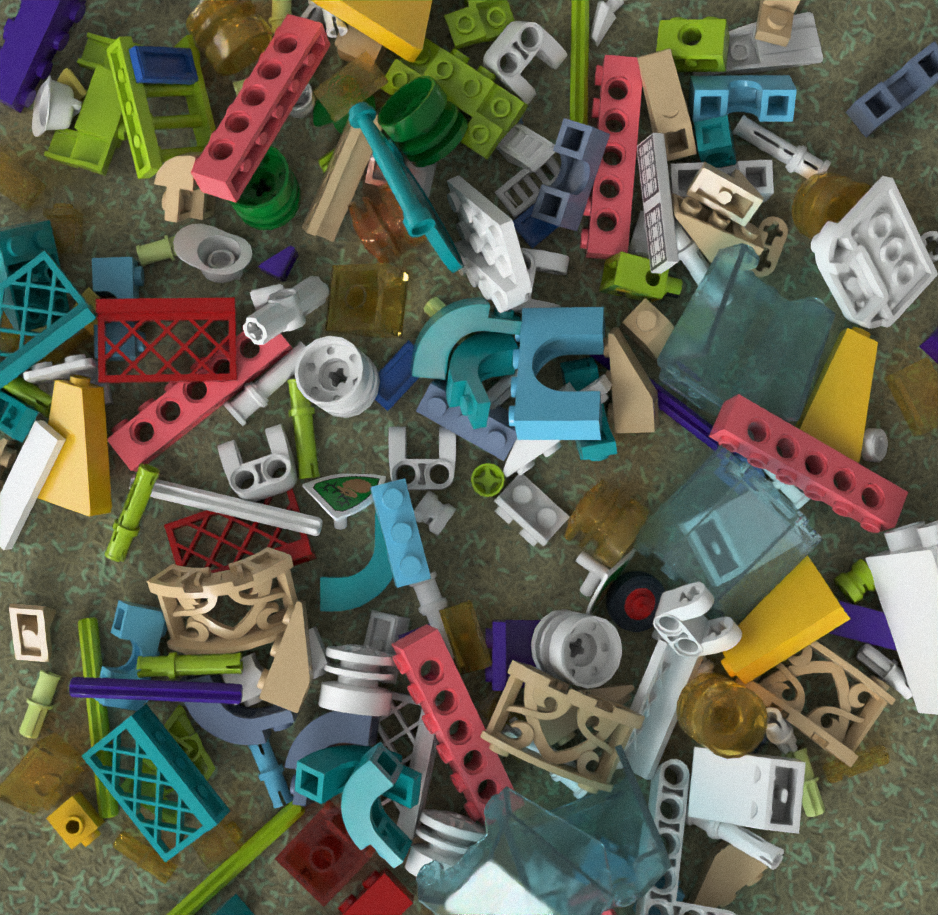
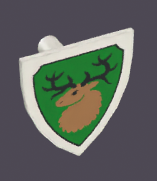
[302,473,386,530]
[576,548,636,615]

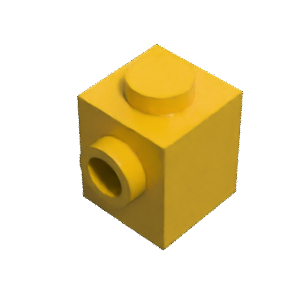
[46,791,105,850]

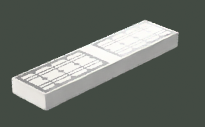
[637,132,679,274]

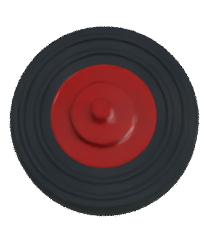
[606,571,665,632]

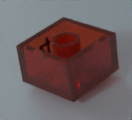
[275,800,376,907]

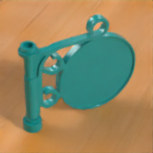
[348,102,464,273]

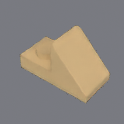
[754,0,800,47]
[686,162,764,227]
[9,603,56,662]

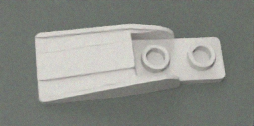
[693,12,823,76]

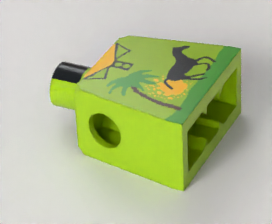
[599,251,683,303]

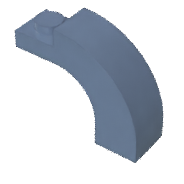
[180,674,300,745]
[284,711,380,806]

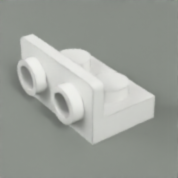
[493,474,569,547]

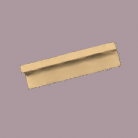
[301,104,382,242]

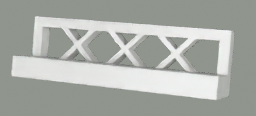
[616,639,704,780]

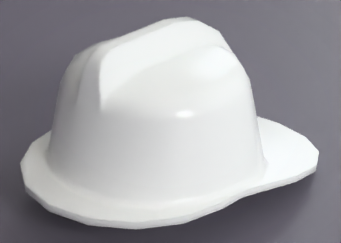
[32,75,82,137]
[173,224,253,283]

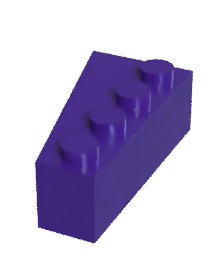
[0,0,86,113]

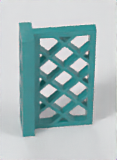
[0,250,97,389]
[82,704,230,863]

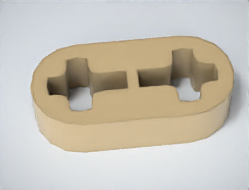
[747,216,788,279]

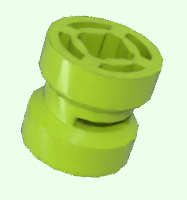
[471,463,505,497]
[833,559,876,605]

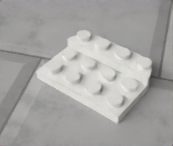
[447,175,532,313]
[811,176,938,329]

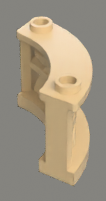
[147,547,298,655]
[733,641,896,767]
[480,660,645,794]

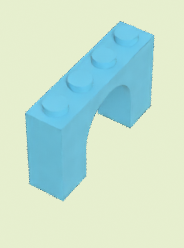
[509,307,605,440]

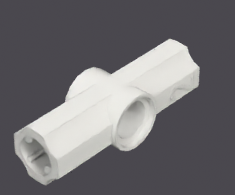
[243,276,330,345]

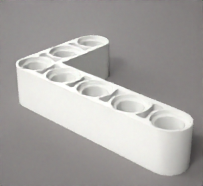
[635,759,736,915]

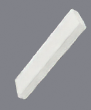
[0,420,66,550]

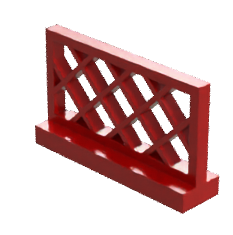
[96,297,237,383]
[164,488,317,599]

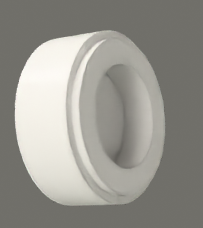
[861,428,888,462]

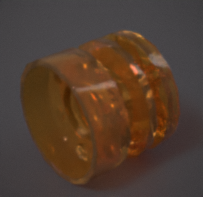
[347,182,428,266]

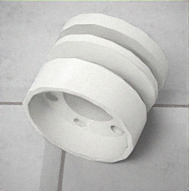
[295,336,380,418]
[531,609,622,689]
[318,644,396,716]
[405,809,490,891]

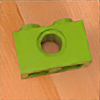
[656,17,730,72]

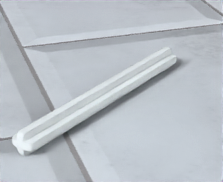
[129,474,323,536]

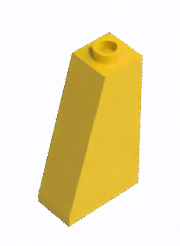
[311,0,432,63]
[796,327,878,463]
[37,374,112,517]
[721,554,850,685]

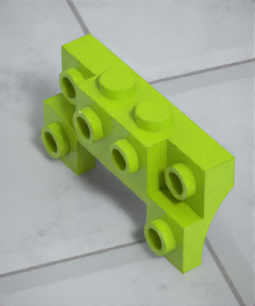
[444,0,515,50]
[44,32,143,176]
[378,37,528,160]

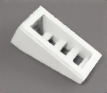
[496,123,555,172]
[495,156,561,218]

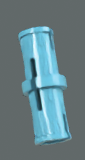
[248,738,293,808]

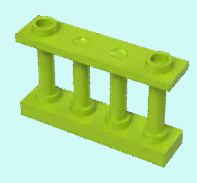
[106,34,216,179]

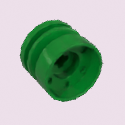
[378,75,468,167]
[228,146,302,230]

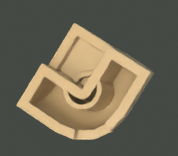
[154,152,216,223]

